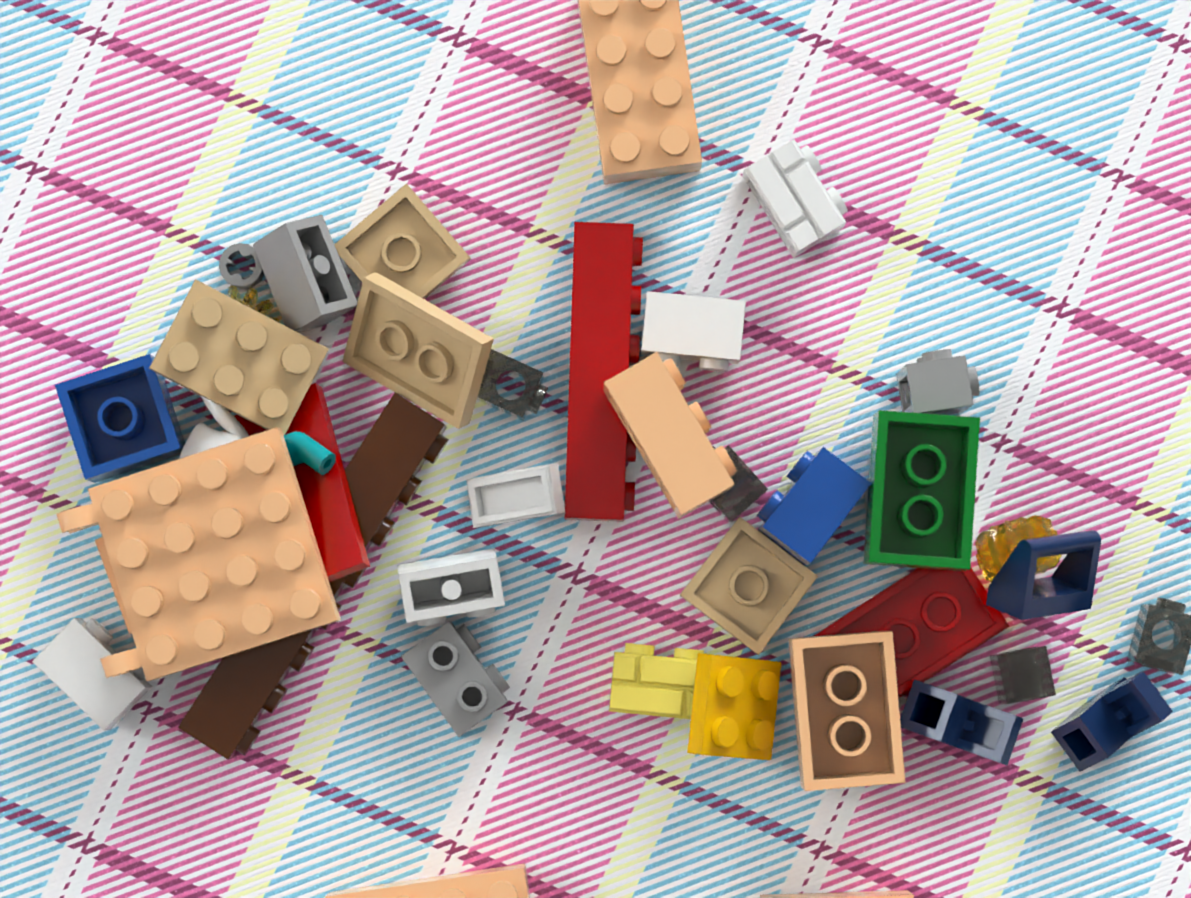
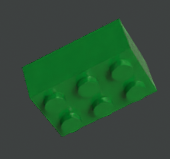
[863,410,980,571]

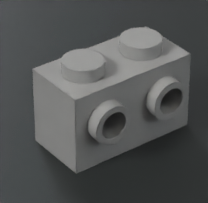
[253,215,357,332]
[896,349,980,415]
[401,621,510,737]

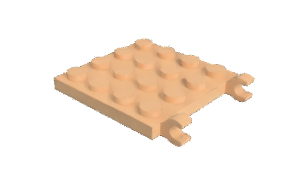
[56,427,341,681]

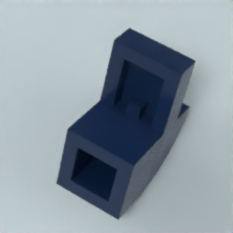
[1051,671,1173,772]
[900,679,1024,765]

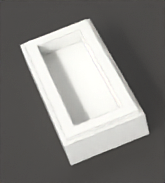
[466,464,565,528]

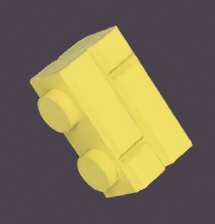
[609,643,704,719]

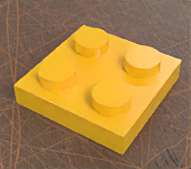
[687,653,781,760]

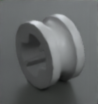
[219,243,265,289]

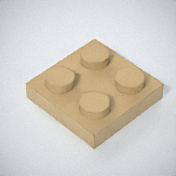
[334,183,471,299]
[680,516,818,655]

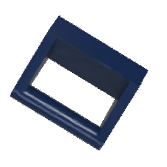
[986,530,1101,620]

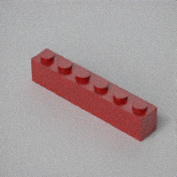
[565,222,643,522]

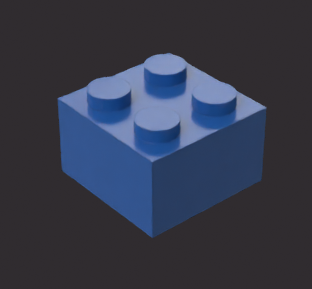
[55,354,185,483]
[757,447,872,566]

